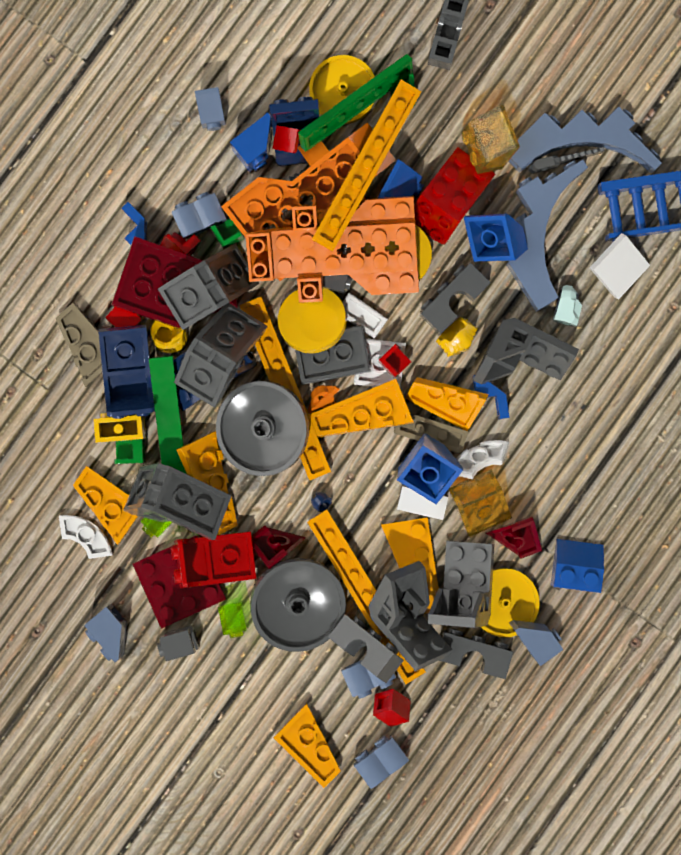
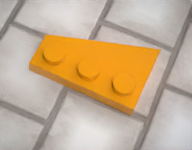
[73,466,138,545]
[273,703,341,788]

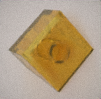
[461,105,520,174]
[448,469,512,537]

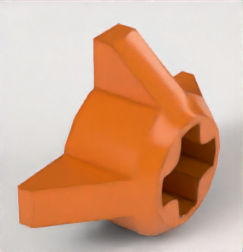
[307,385,340,413]

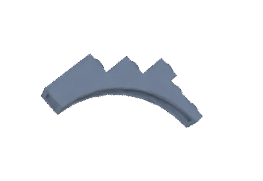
[503,107,662,174]
[506,160,588,312]

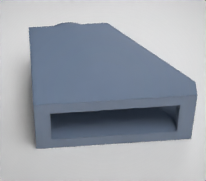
[195,87,226,131]
[509,620,563,666]

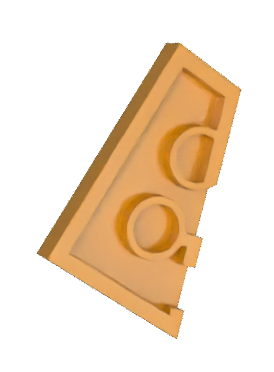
[405,377,489,431]

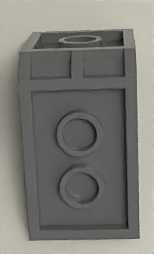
[158,244,259,330]
[174,303,267,407]
[473,318,579,385]
[123,463,231,540]
[428,541,495,628]
[369,561,452,671]

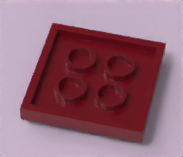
[111,236,203,329]
[132,535,226,629]

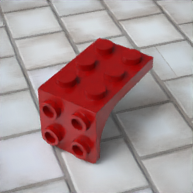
[414,147,496,245]
[171,531,256,588]

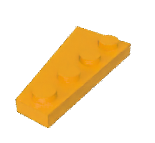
[309,379,414,437]
[177,431,238,535]
[381,517,439,614]

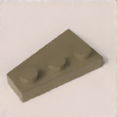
[56,303,102,387]

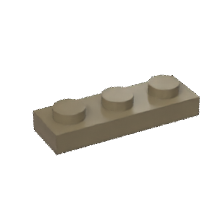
[394,414,468,454]

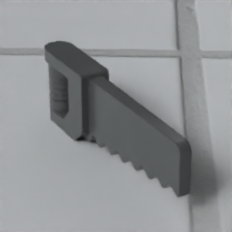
[529,147,605,174]

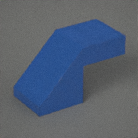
[121,202,147,245]
[472,375,510,420]

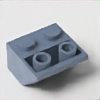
[84,604,127,662]

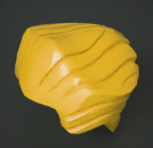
[436,317,478,357]
[150,321,188,353]

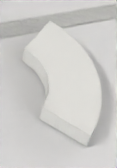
[456,440,509,479]
[59,515,113,559]

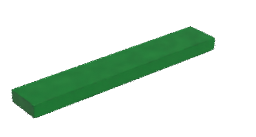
[298,54,413,152]
[149,355,187,474]

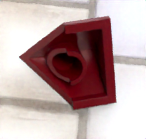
[486,516,542,559]
[251,525,307,569]

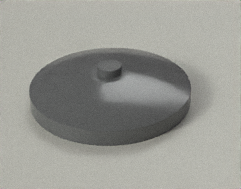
[216,381,309,476]
[250,558,346,652]

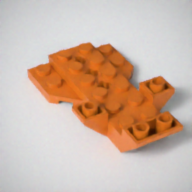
[221,122,396,281]
[245,196,419,303]

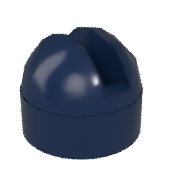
[311,492,332,512]

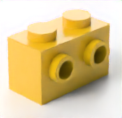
[93,413,146,443]

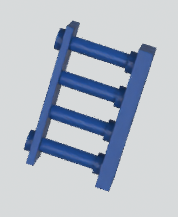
[597,171,681,242]

